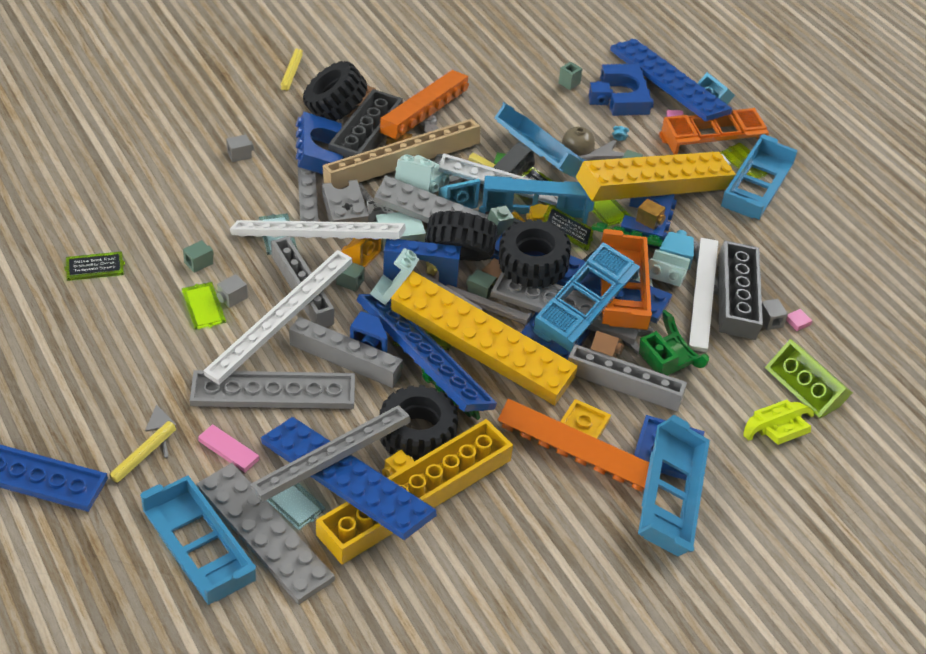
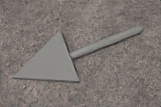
[145,404,177,458]

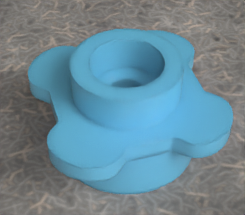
[612,126,629,141]

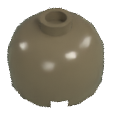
[562,127,595,156]

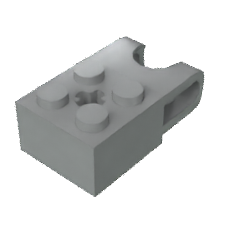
[322,180,369,222]

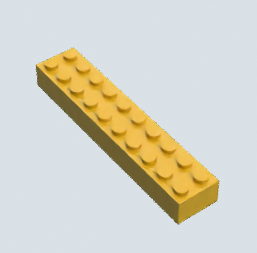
[576,152,736,202]
[391,271,578,406]
[316,419,513,565]

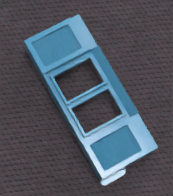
[494,102,587,179]
[721,134,798,220]
[479,176,594,227]
[533,242,640,352]
[638,415,710,556]
[140,475,256,605]

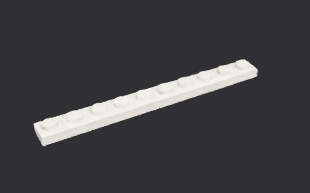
[230,220,406,240]
[203,250,353,385]

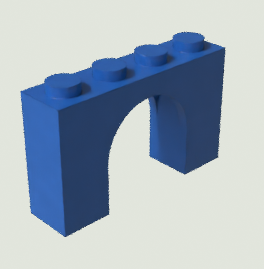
[600,64,654,116]
[296,112,343,174]
[621,194,677,249]
[383,239,461,287]

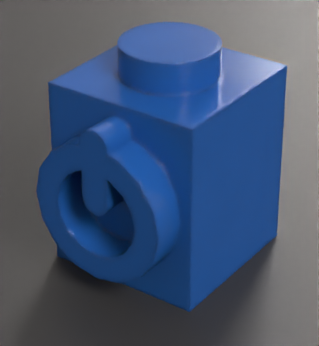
[588,81,613,105]

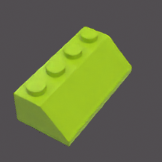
[765,339,853,418]

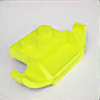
[743,399,814,445]

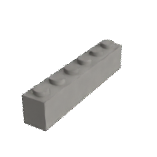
[271,236,334,327]
[289,317,403,388]
[568,344,687,412]

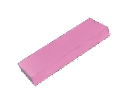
[198,424,259,473]

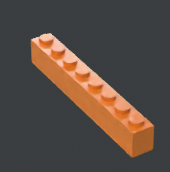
[380,70,469,140]
[498,398,649,493]

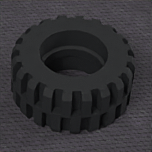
[303,61,367,121]
[425,211,498,261]
[499,219,571,289]
[379,385,458,461]

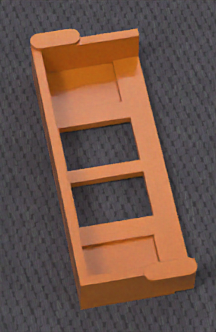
[659,108,769,155]
[600,229,652,330]

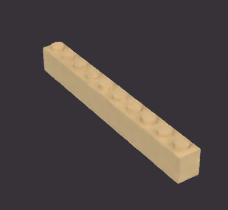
[323,119,480,189]

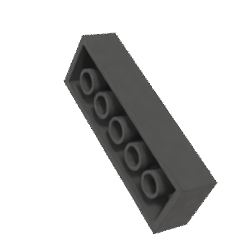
[328,89,403,159]
[718,240,763,340]

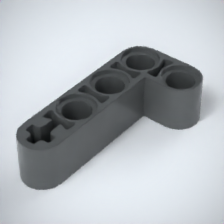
[479,142,535,192]

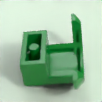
[639,310,709,376]

